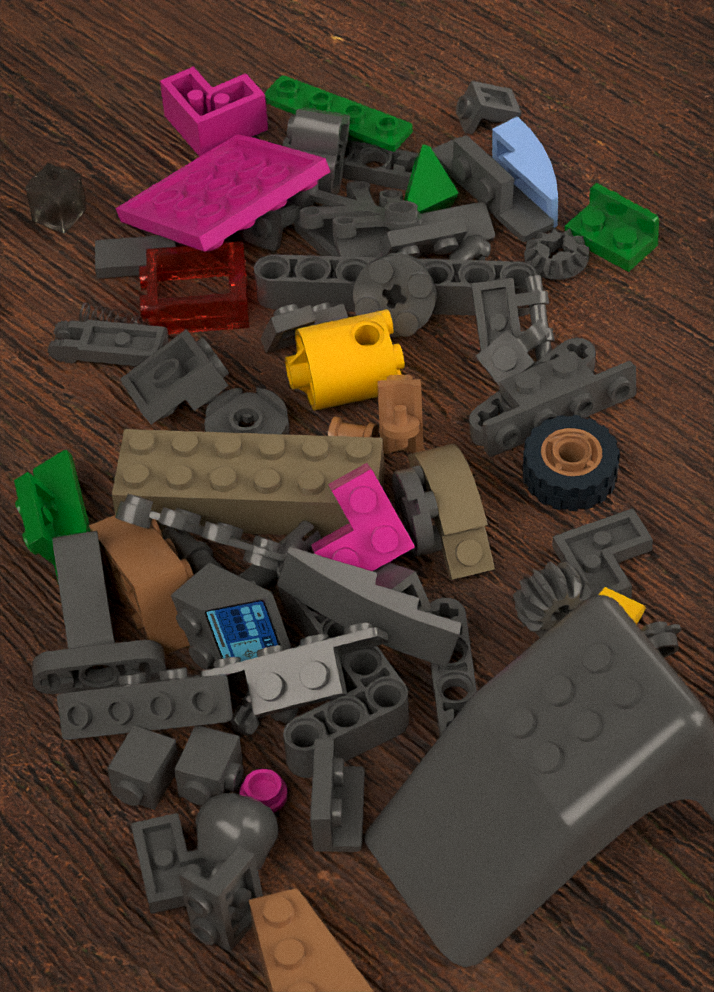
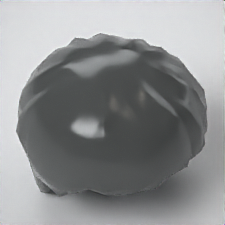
[196,793,278,870]

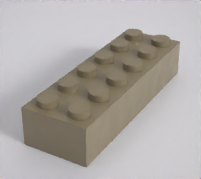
[112,429,385,536]

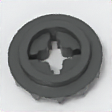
[524,227,589,280]

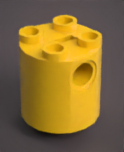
[285,309,405,411]

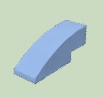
[492,116,558,228]

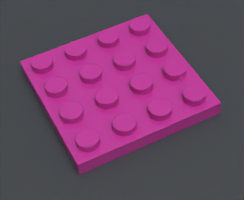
[115,133,330,252]

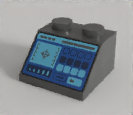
[171,562,291,670]

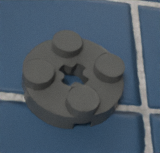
[353,253,437,337]
[204,387,290,435]
[392,465,442,557]

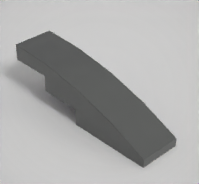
[277,547,461,668]

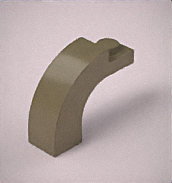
[408,444,495,580]

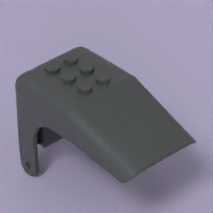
[364,595,714,967]

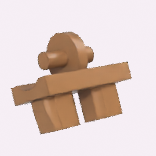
[378,374,424,454]

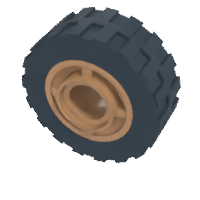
[522,415,620,511]

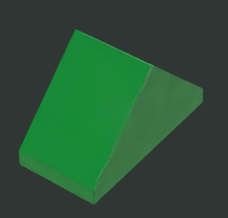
[403,144,459,214]

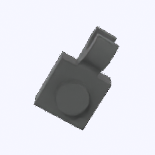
[475,320,550,386]

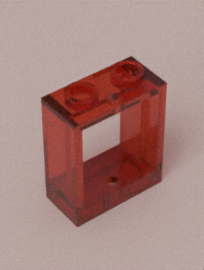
[139,242,249,334]

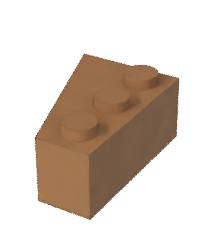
[89,515,194,655]
[249,888,374,992]

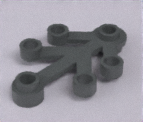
[290,180,422,239]
[115,494,286,571]

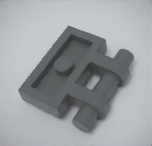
[471,275,555,368]

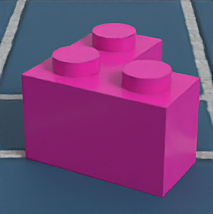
[160,66,268,157]
[311,463,415,571]

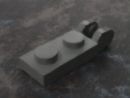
[47,320,169,366]

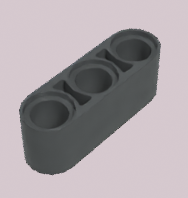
[52,531,115,649]

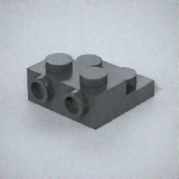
[120,329,230,425]

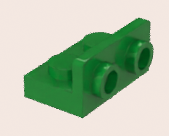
[565,183,659,272]

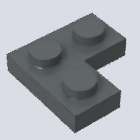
[261,302,348,354]
[552,508,653,598]
[131,813,218,914]

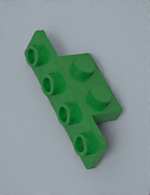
[264,75,413,152]
[14,450,90,585]

